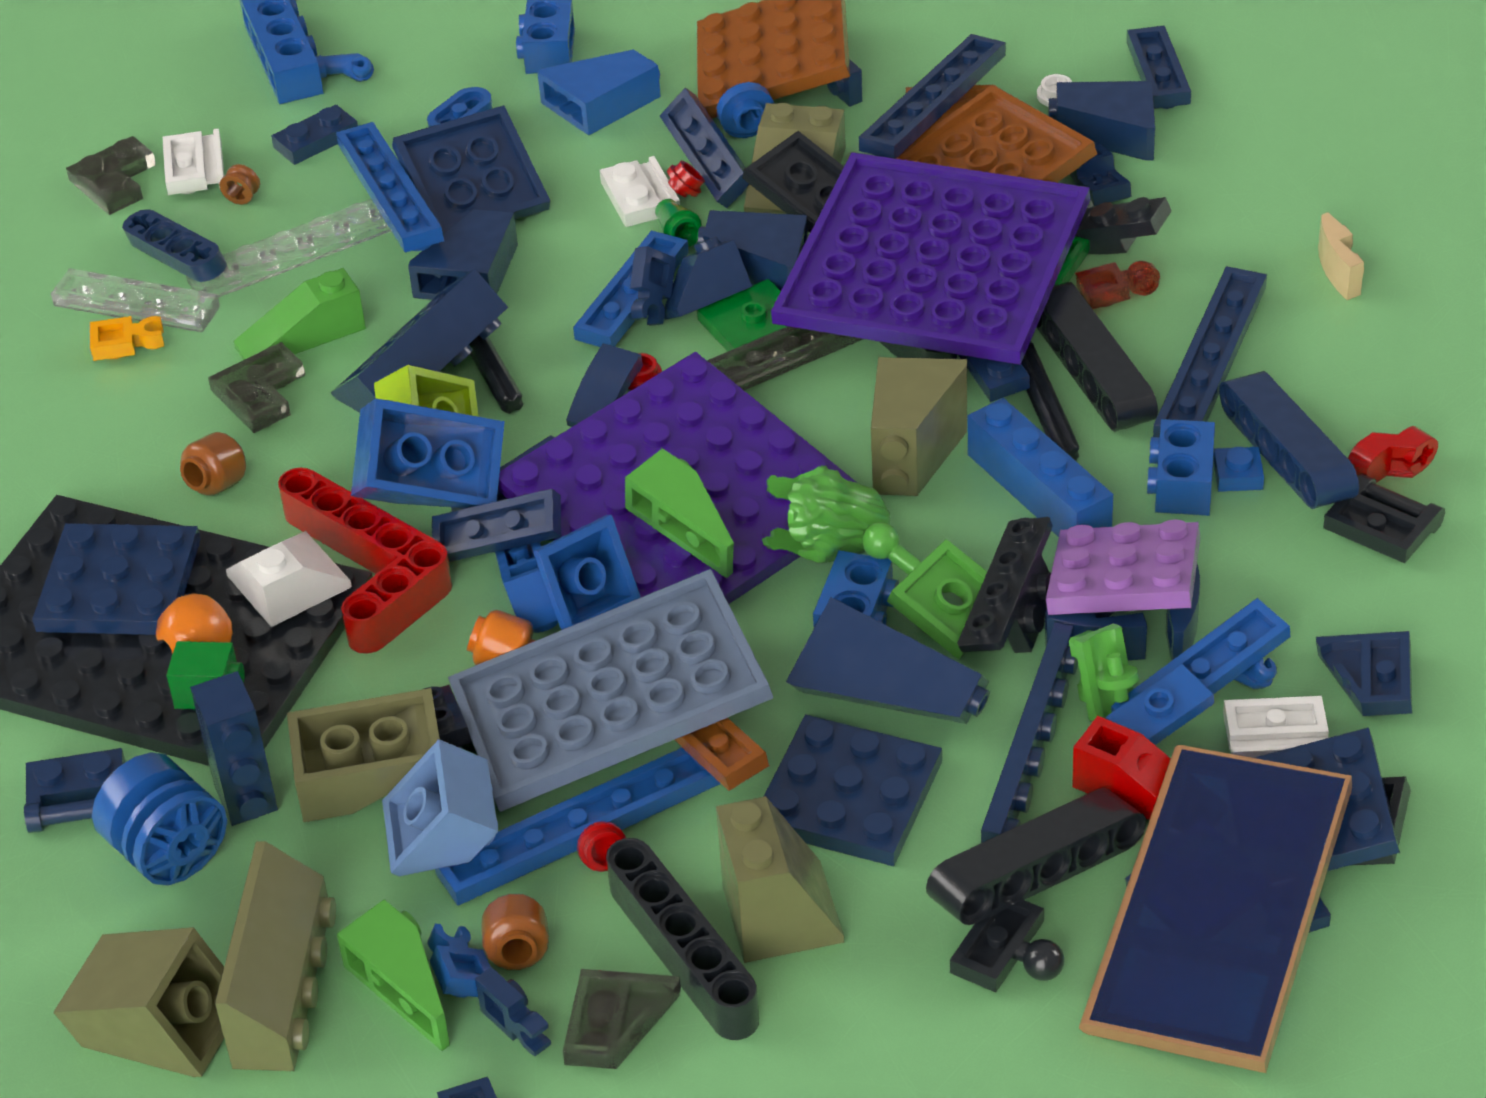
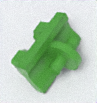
[1069,623,1139,721]

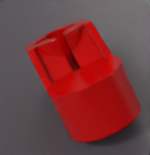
[1348,426,1438,483]

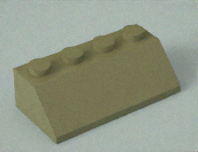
[215,841,336,1071]

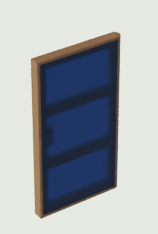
[1079,745,1352,1073]

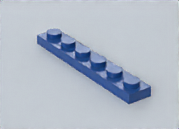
[336,122,444,253]
[435,747,720,906]

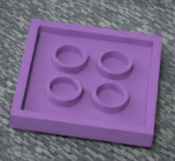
[1046,519,1200,615]

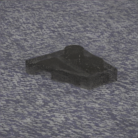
[563,969,681,1069]

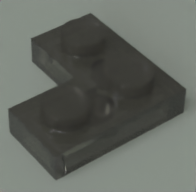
[66,136,156,215]
[208,342,305,433]

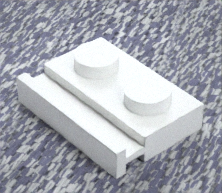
[162,129,224,195]
[600,156,680,227]
[1223,696,1329,758]

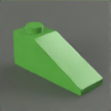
[233,268,366,370]
[625,448,734,578]
[337,899,450,1051]

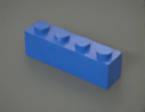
[967,398,1114,537]

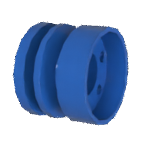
[92,752,228,886]

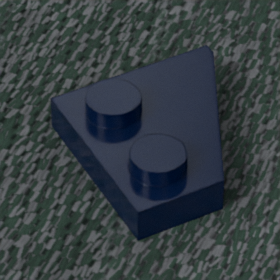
[1316,631,1412,716]

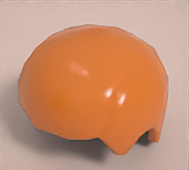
[156,593,233,655]

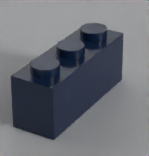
[190,671,278,826]

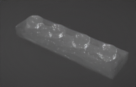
[51,268,220,332]

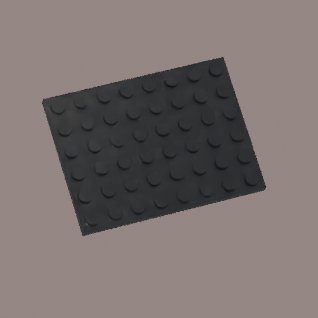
[0,494,373,766]

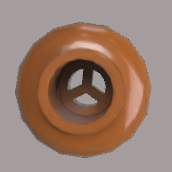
[180,432,246,496]
[481,894,549,970]

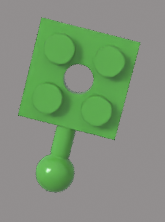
[862,522,987,660]

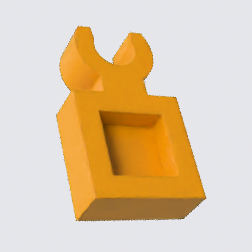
[90,316,164,361]

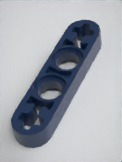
[122,209,227,282]

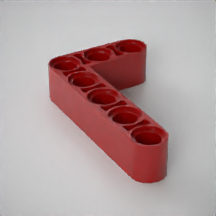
[278,467,452,654]

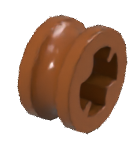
[219,164,260,205]

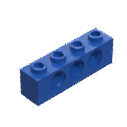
[240,0,327,105]

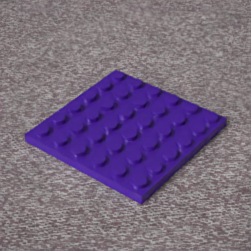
[771,152,1090,365]
[498,351,857,604]

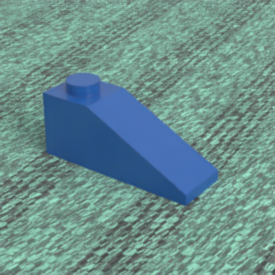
[495,542,558,633]

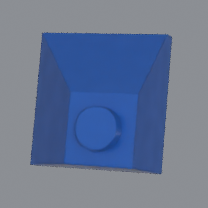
[533,515,641,630]

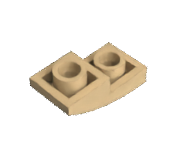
[1318,212,1364,300]

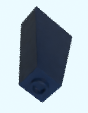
[786,597,990,724]

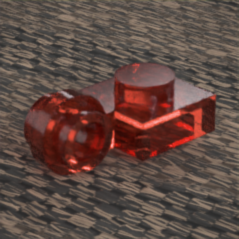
[1075,261,1160,309]

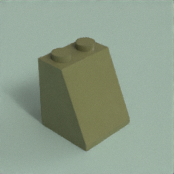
[871,357,967,496]
[716,796,844,963]
[53,927,224,1077]

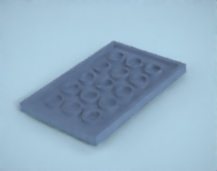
[448,569,773,812]

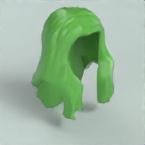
[762,465,890,563]

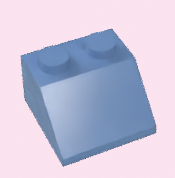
[382,739,498,876]

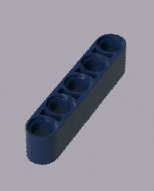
[1219,371,1359,509]

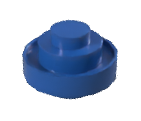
[717,82,775,138]

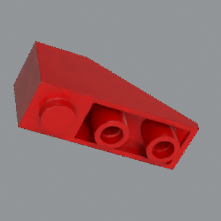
[1072,716,1229,835]

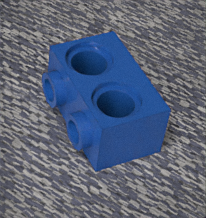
[516,0,575,74]
[1147,419,1215,516]
[813,550,899,628]

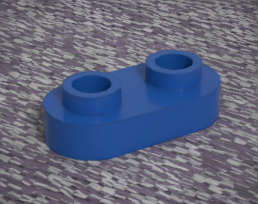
[427,87,493,127]

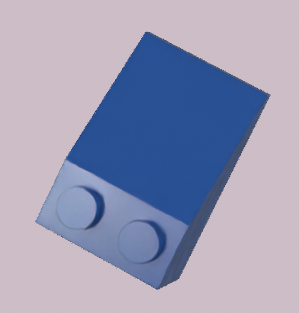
[351,398,505,508]

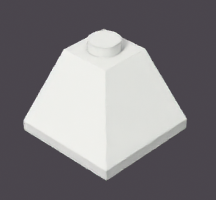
[226,531,352,627]

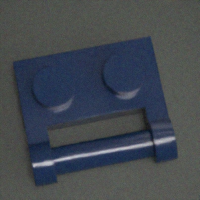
[24,748,126,833]

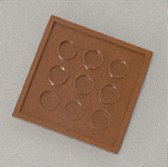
[697,0,850,119]
[896,84,1097,183]

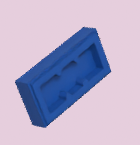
[1106,664,1214,745]

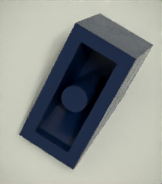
[664,236,752,320]

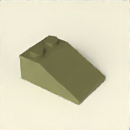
[744,103,846,214]
[287,688,440,822]

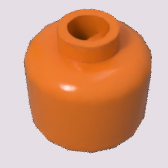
[467,610,536,665]

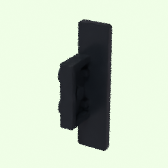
[957,517,1053,653]

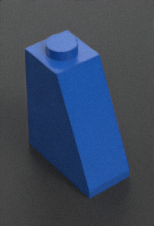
[537,49,661,135]

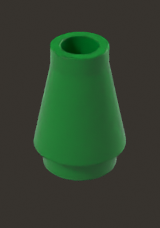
[655,199,702,247]

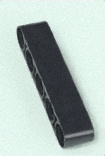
[1036,282,1158,432]
[926,788,1146,925]
[606,838,759,1040]

